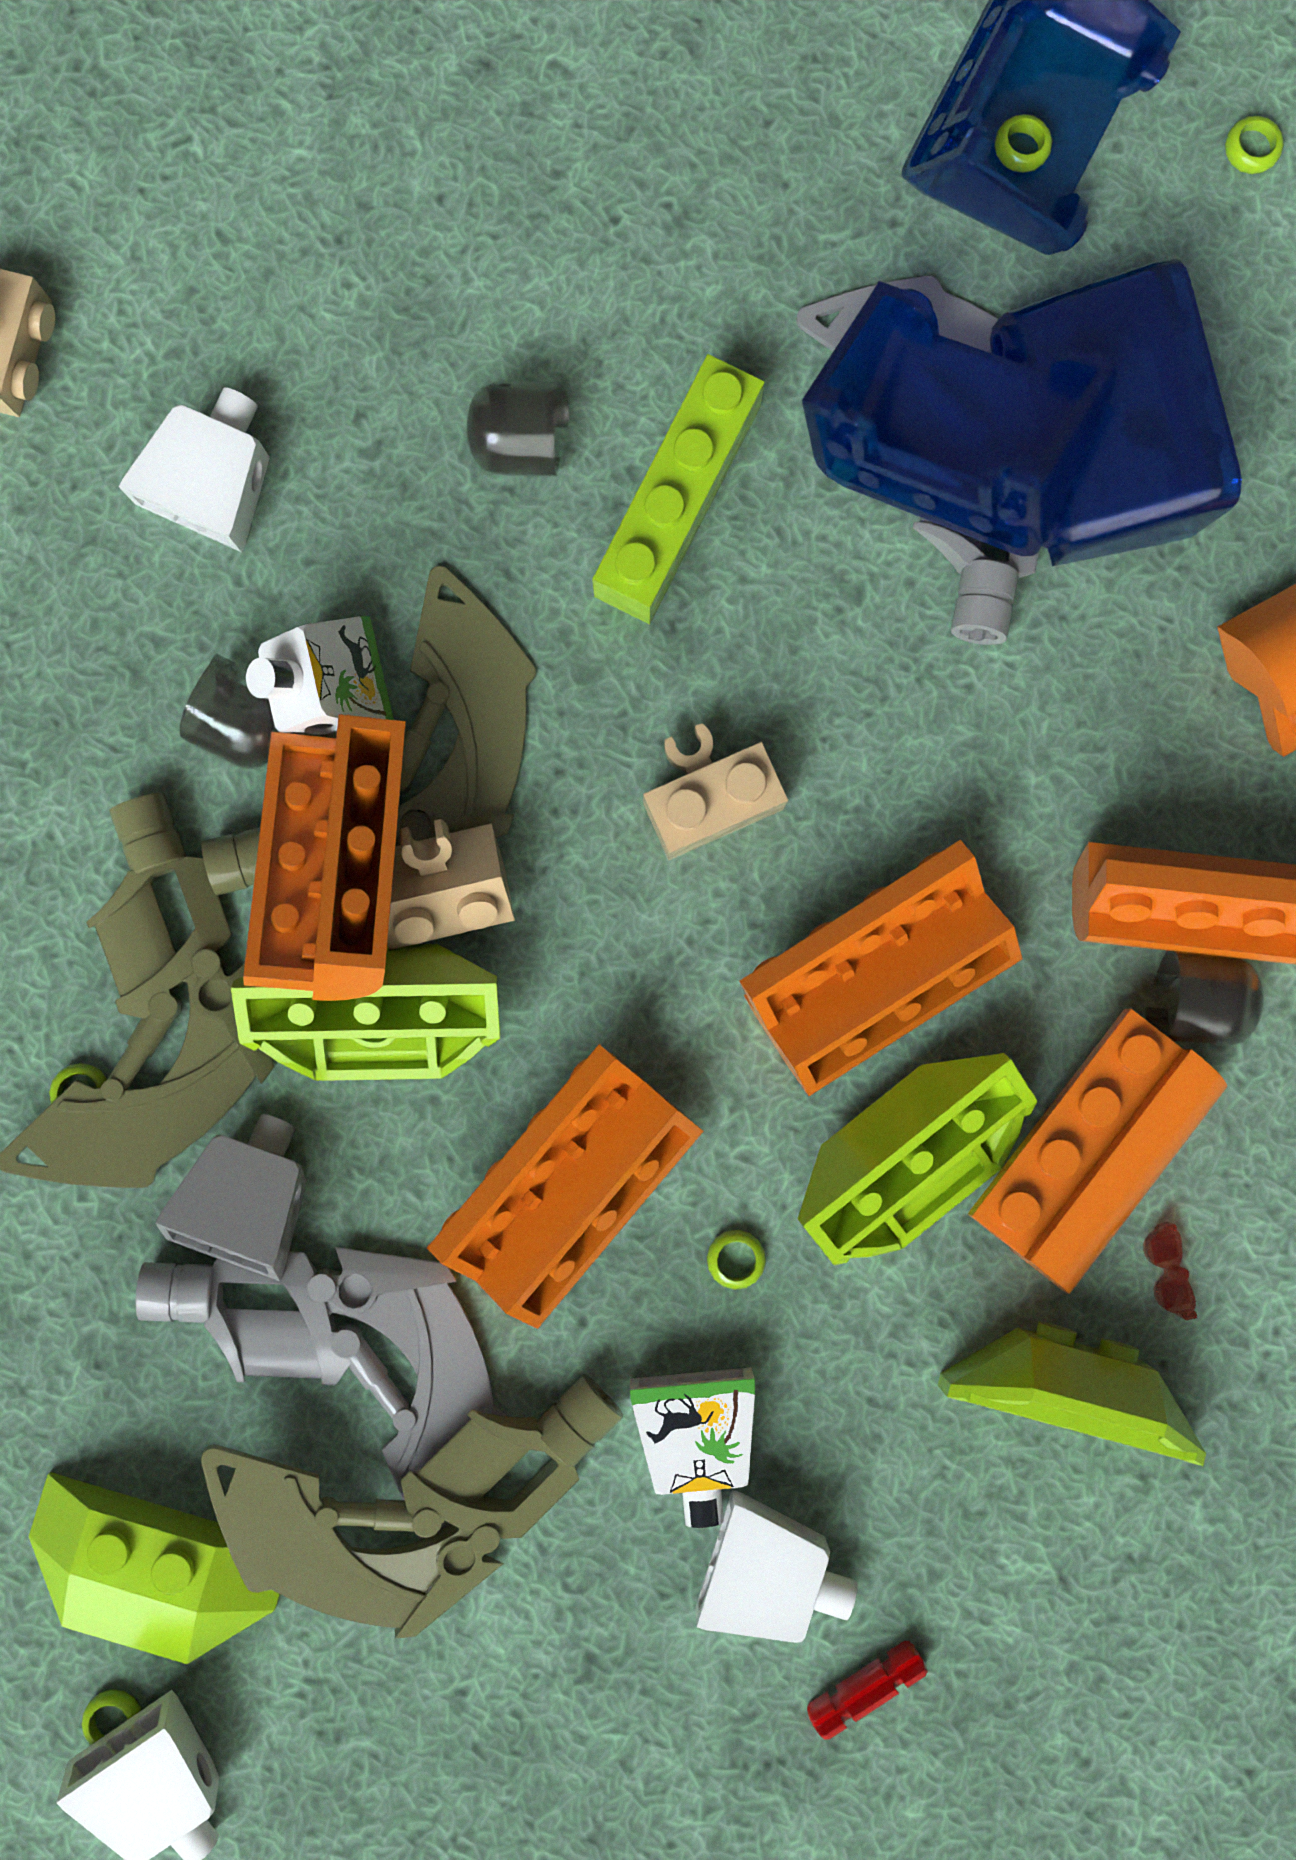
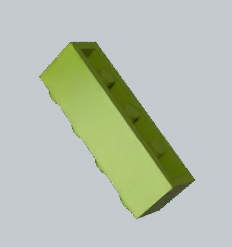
[592,354,765,624]

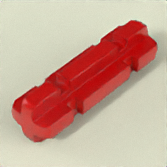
[807,1641,928,1740]

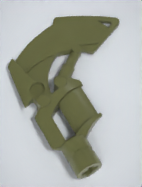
[201,566,536,896]
[0,792,274,1188]
[201,1374,623,1638]

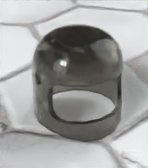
[466,381,569,477]
[180,653,279,769]
[1145,951,1264,1046]

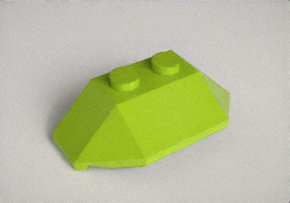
[231,944,501,1081]
[797,1053,1038,1265]
[937,1321,1206,1466]
[28,1472,280,1664]

